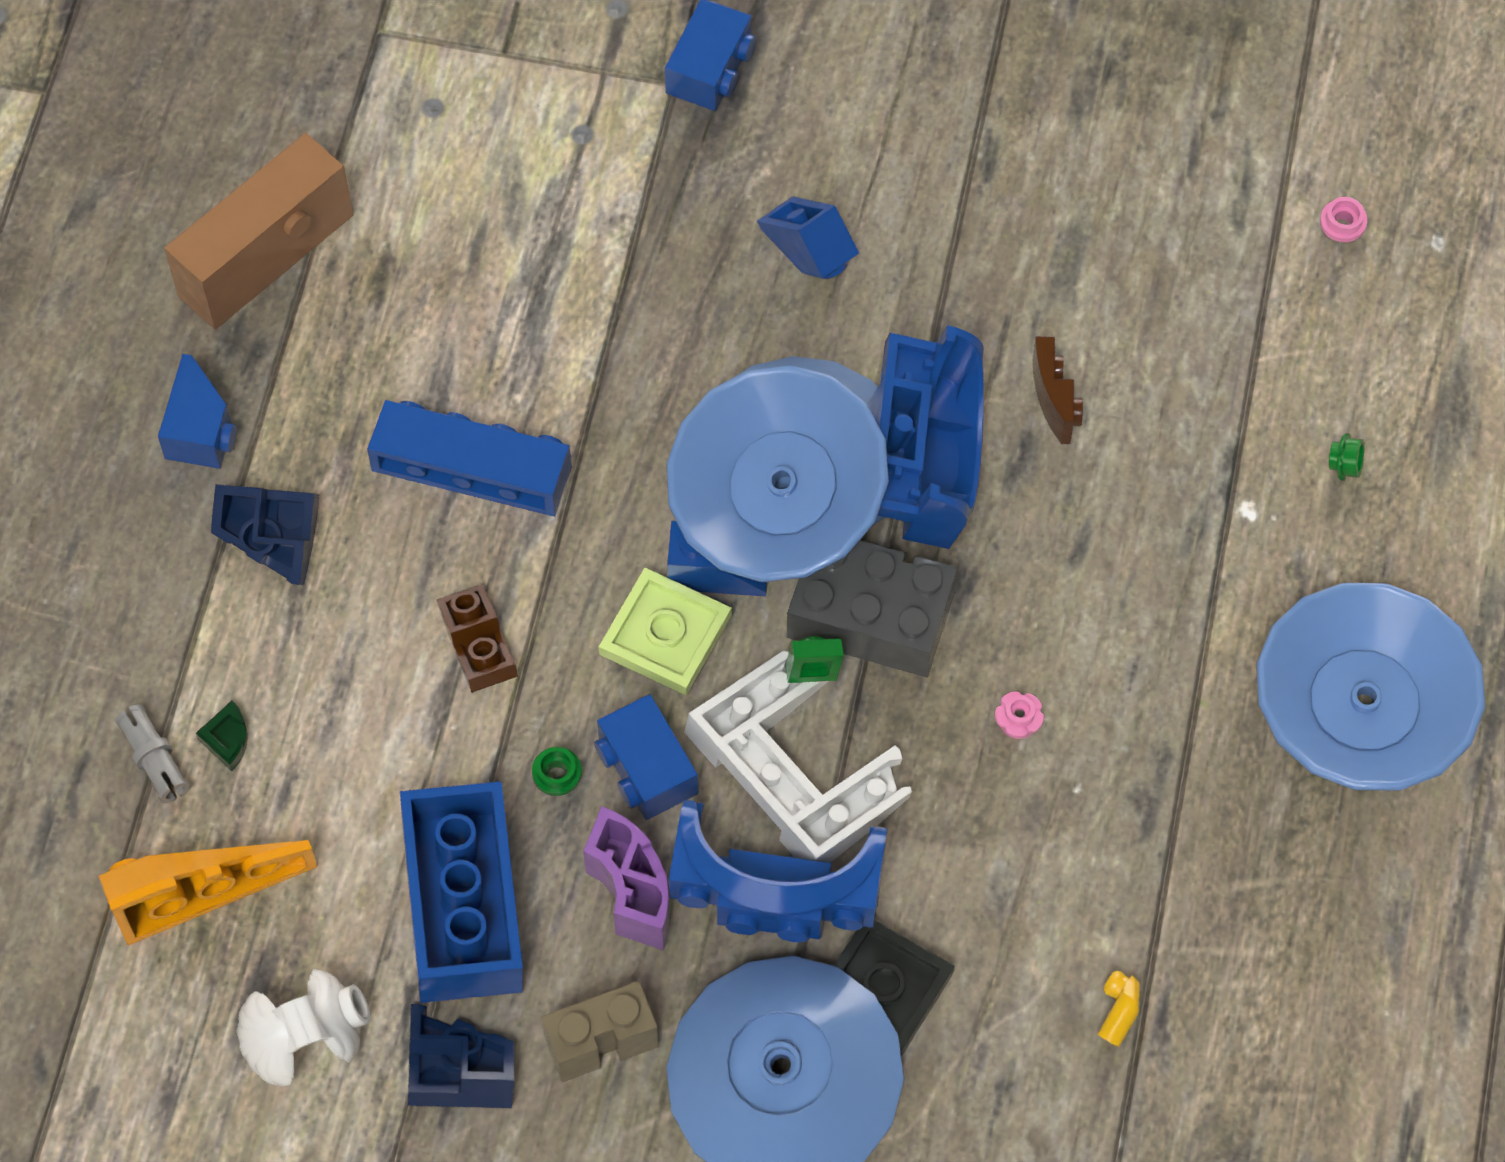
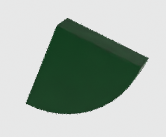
[196,701,248,771]

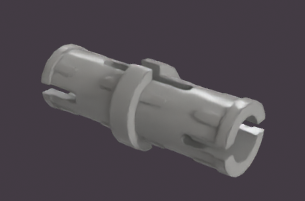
[115,704,190,803]

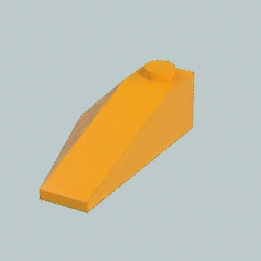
[99,840,317,946]

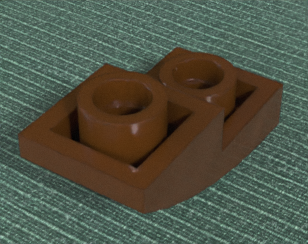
[1032,336,1083,444]
[437,584,518,693]

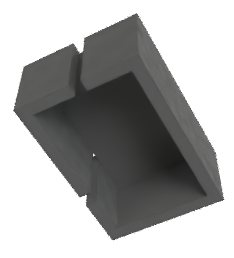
[787,540,958,678]

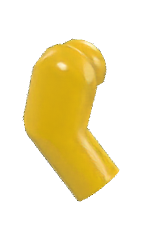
[1097,971,1140,1047]

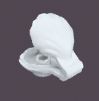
[236,969,370,1086]

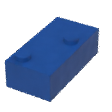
[400,781,523,1003]

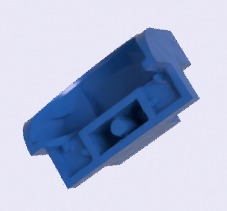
[869,325,984,549]
[669,800,888,942]

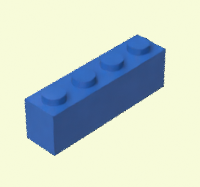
[367,400,572,517]

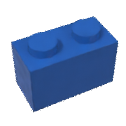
[665,0,756,112]
[594,694,699,821]

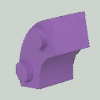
[583,806,670,950]

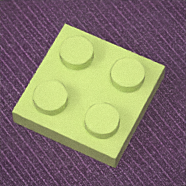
[598,568,732,696]

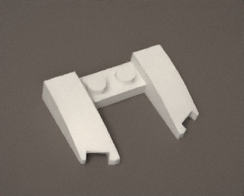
[684,650,912,863]

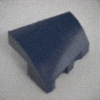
[211,484,319,585]
[408,1004,514,1108]

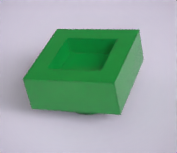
[785,636,844,683]

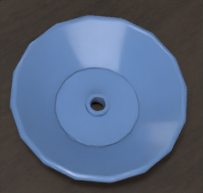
[666,365,889,582]
[1256,583,1485,791]
[666,956,904,1162]

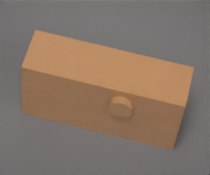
[164,132,354,330]

